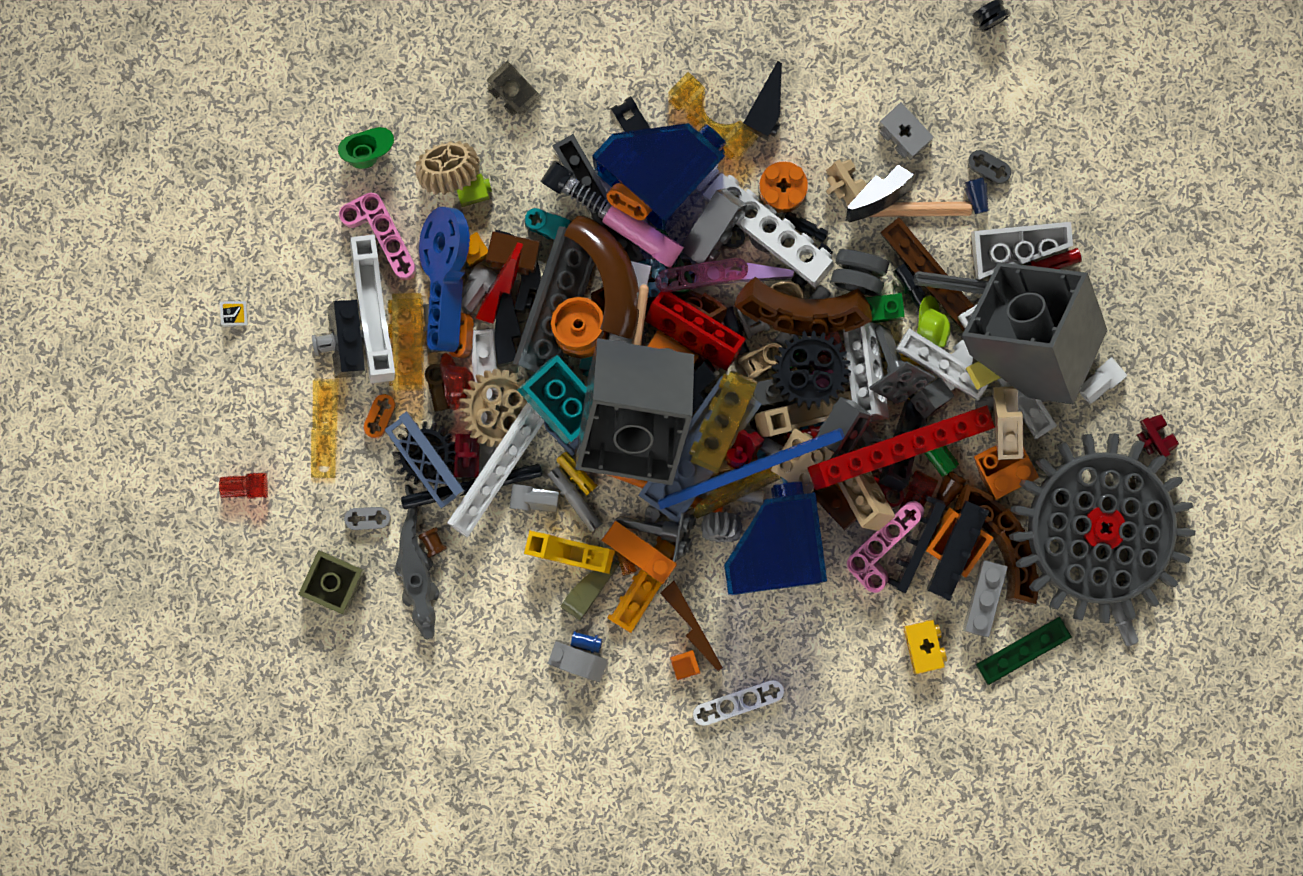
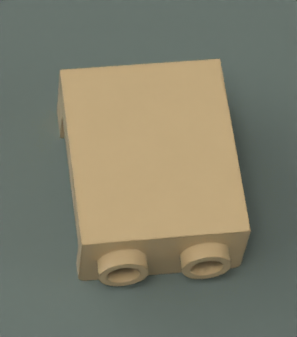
[993,386,1023,460]

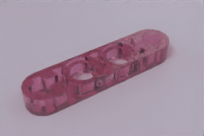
[655,258,748,292]

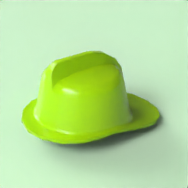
[917,296,951,348]

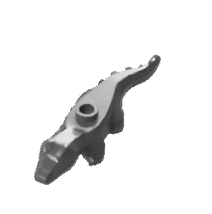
[395,485,440,640]

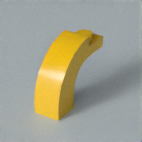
[524,530,615,574]

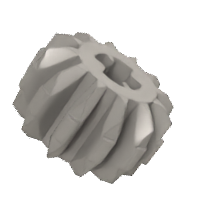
[701,512,742,543]

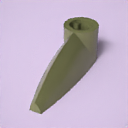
[560,561,619,621]

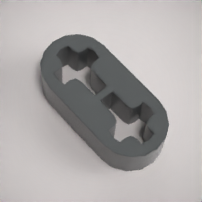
[968,150,1011,184]

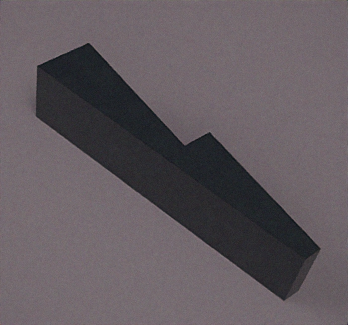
[878,394,927,492]

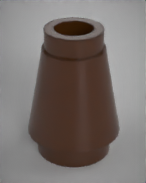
[936,471,967,508]

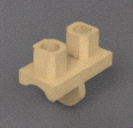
[826,159,867,205]

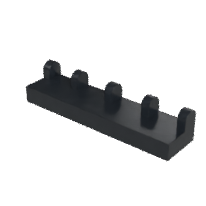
[888,494,946,593]
[926,500,990,601]

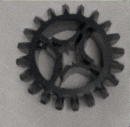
[392,421,456,487]

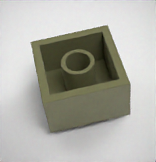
[298,550,366,615]

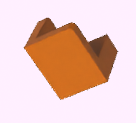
[670,650,700,680]

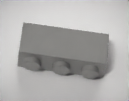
[962,560,1007,637]

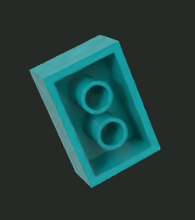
[517,355,586,444]

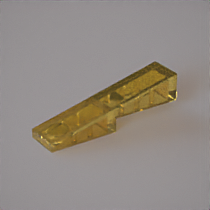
[311,378,339,478]
[693,467,782,519]

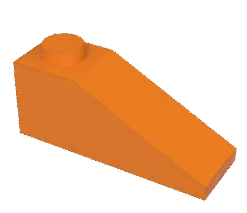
[601,521,677,584]

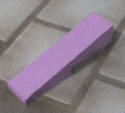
[694,263,794,286]

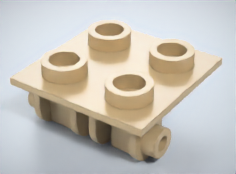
[771,428,834,495]

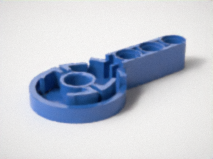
[419,207,470,352]

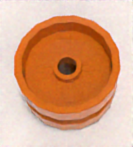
[551,297,608,359]

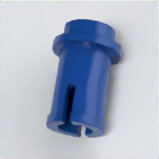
[570,631,603,654]

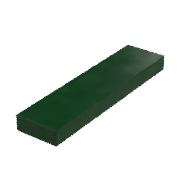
[975,616,1072,685]

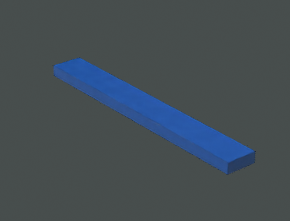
[658,428,845,510]

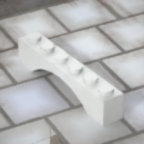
[350,234,395,384]

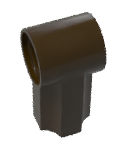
[425,364,456,412]

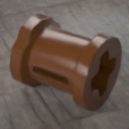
[418,527,447,558]

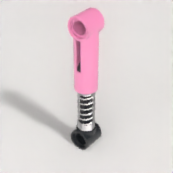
[541,161,684,268]

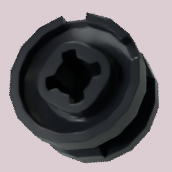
[972,0,1011,32]

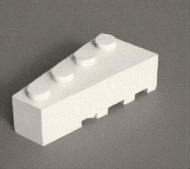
[971,222,1073,279]

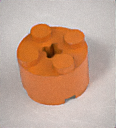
[759,161,808,213]

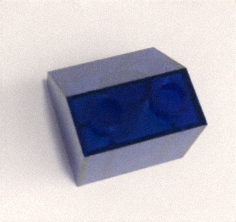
[592,123,726,233]
[722,481,827,596]

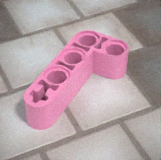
[339,193,417,281]
[847,501,924,593]

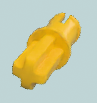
[556,451,598,496]

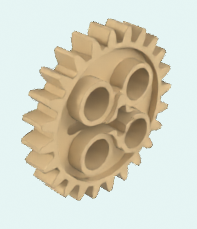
[459,369,527,447]

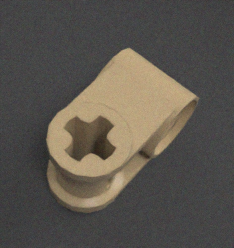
[737,343,781,382]

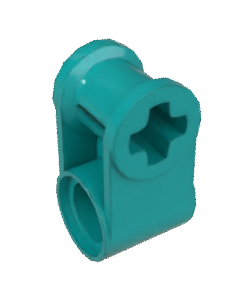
[525,208,572,240]

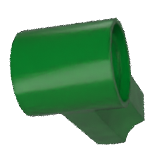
[924,445,959,477]

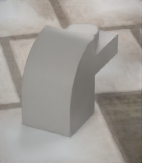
[548,641,608,682]

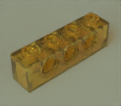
[388,293,424,392]
[689,370,758,473]

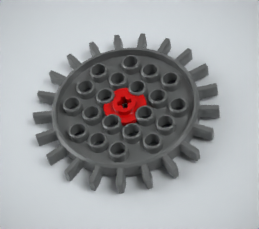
[1009,433,1196,623]

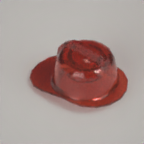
[440,353,475,410]

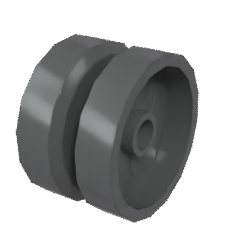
[830,249,890,296]

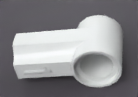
[1079,357,1127,404]

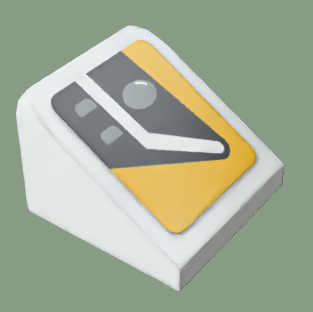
[220,301,248,327]

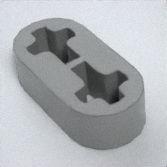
[344,507,391,530]

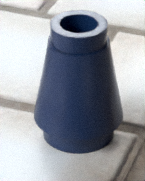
[964,177,989,214]

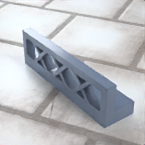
[385,411,465,509]

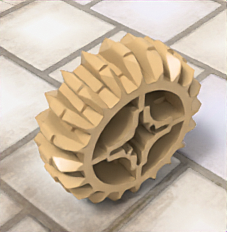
[415,140,480,195]

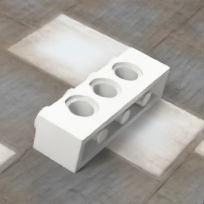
[843,322,889,423]

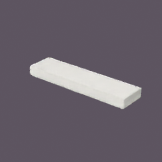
[896,328,989,401]

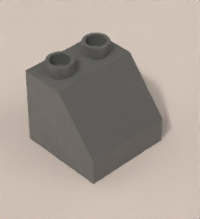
[962,262,1108,405]
[575,338,694,485]

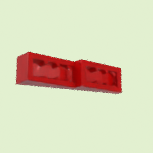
[475,242,523,324]

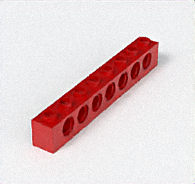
[807,405,995,490]

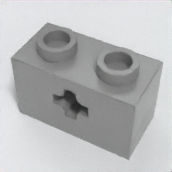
[878,102,934,160]

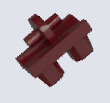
[1136,414,1179,457]
[726,429,765,478]
[454,434,480,478]

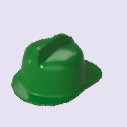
[338,127,394,169]

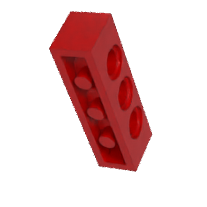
[644,288,746,371]

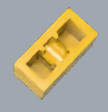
[903,620,947,674]

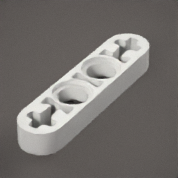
[693,680,784,726]

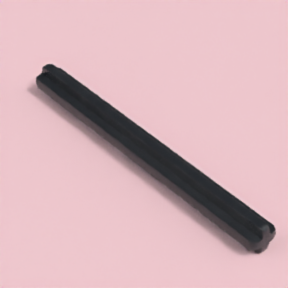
[401,464,543,510]

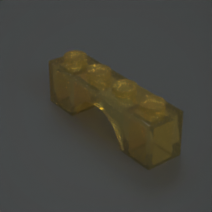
[668,72,758,161]

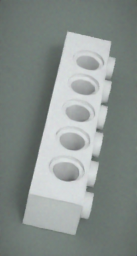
[703,173,834,288]

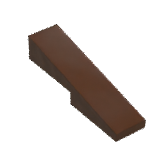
[660,580,723,672]

